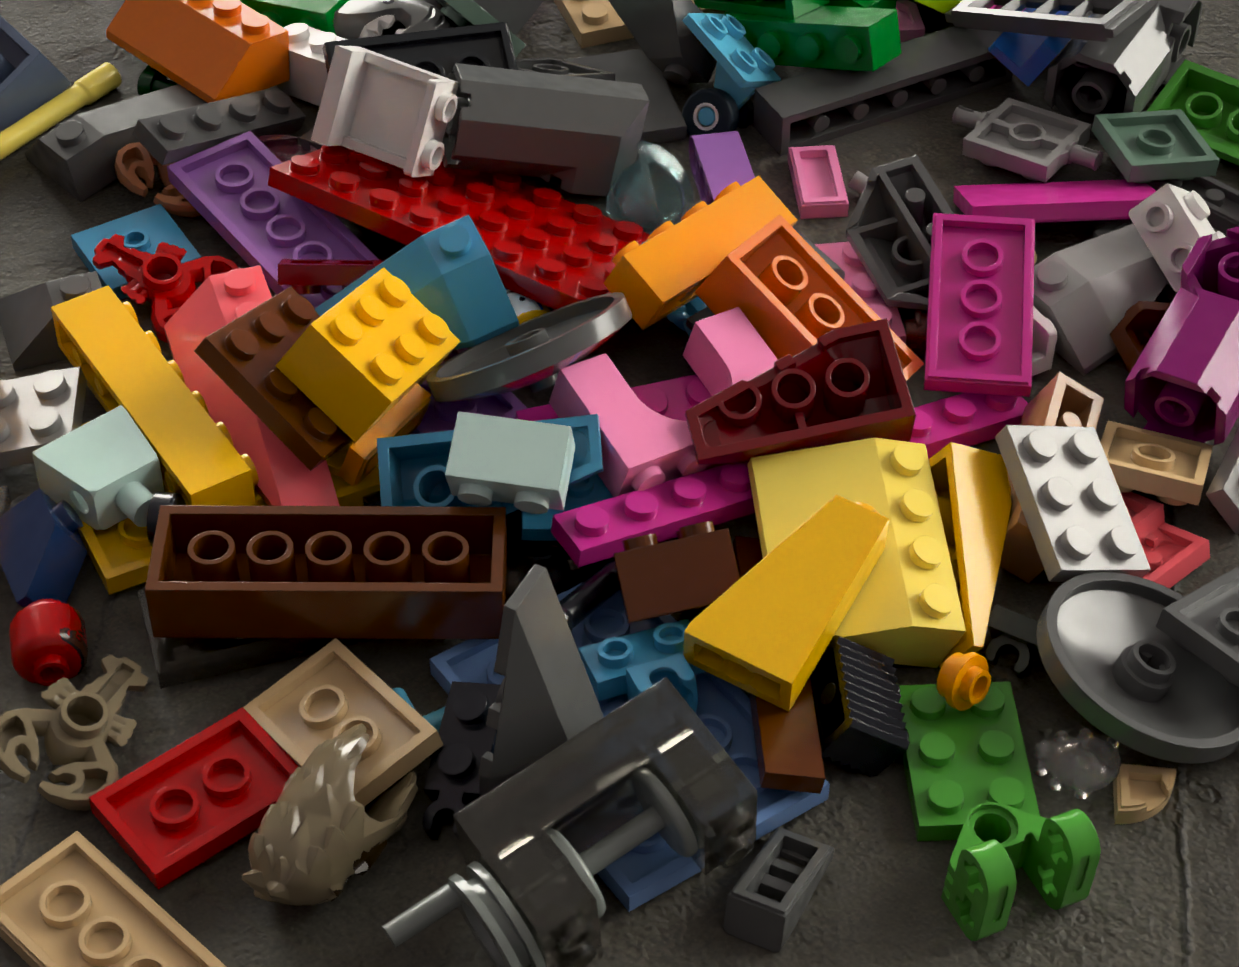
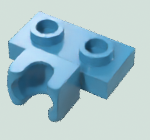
[578,619,706,727]

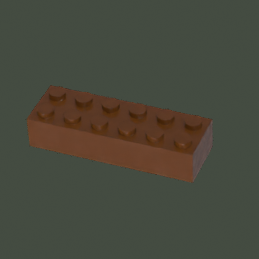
[145,505,507,639]

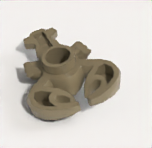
[0,654,149,811]

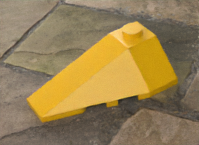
[929,442,1012,668]

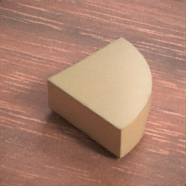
[1113,763,1176,824]

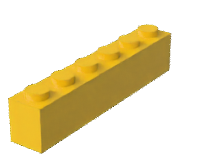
[51,285,259,506]

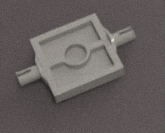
[952,98,1103,183]

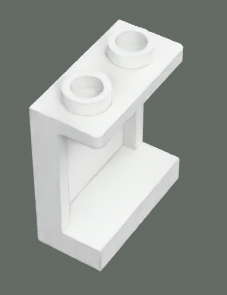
[311,45,459,177]

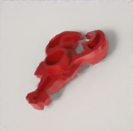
[92,234,239,343]

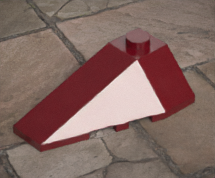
[685,318,916,465]

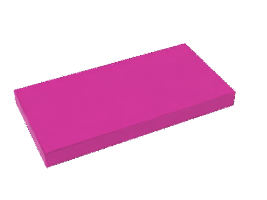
[953,179,1156,223]
[924,213,1035,397]

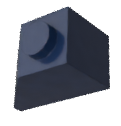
[0,488,87,608]

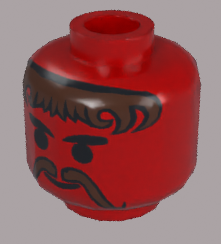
[9,599,88,686]

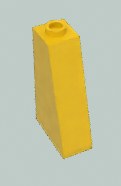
[683,495,889,712]

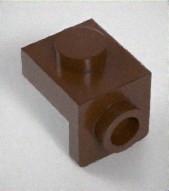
[1109,301,1171,374]

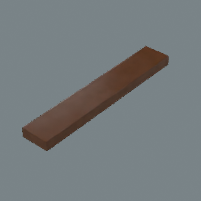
[732,536,826,794]

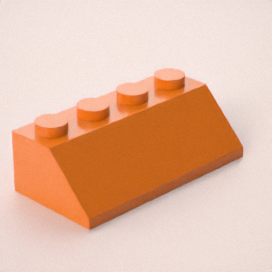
[106,0,290,103]
[695,214,924,381]

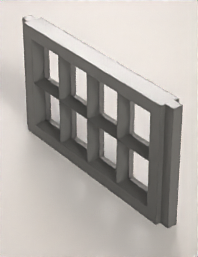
[945,0,1161,42]

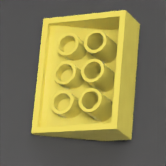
[747,438,966,668]

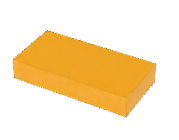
[338,383,431,486]

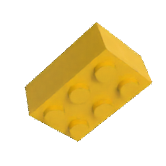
[276,267,461,443]

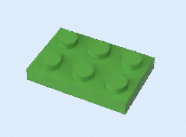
[899,681,1040,841]

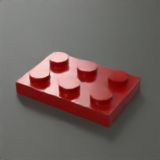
[88,707,299,890]

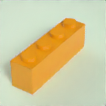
[603,175,798,330]

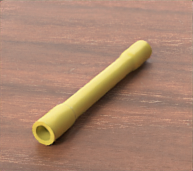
[0,62,122,161]

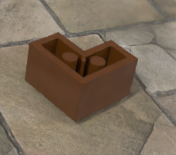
[613,521,740,624]

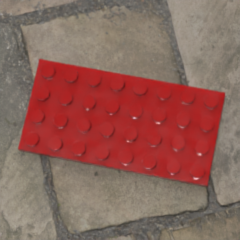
[268,145,650,309]

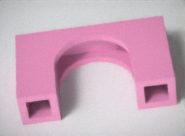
[549,307,778,497]

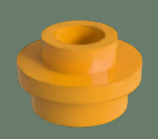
[937,652,991,711]

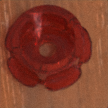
[906,310,928,359]

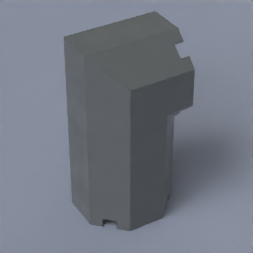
[1044,0,1203,140]
[442,63,650,197]

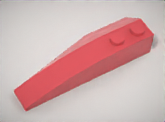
[164,265,340,506]

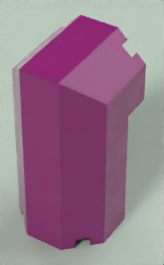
[1124,226,1239,446]

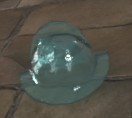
[607,140,695,232]

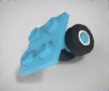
[682,13,781,136]

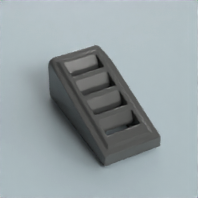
[723,827,834,952]

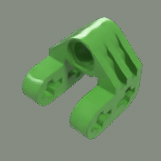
[941,802,1101,941]

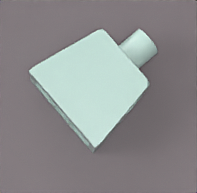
[32,405,165,530]

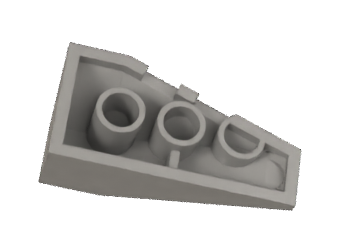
[1033,224,1170,376]

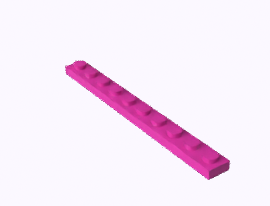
[551,393,1028,568]

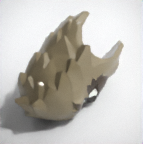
[242,723,418,906]

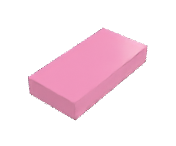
[788,145,849,219]

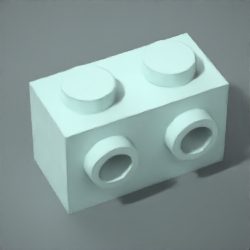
[445,411,576,514]

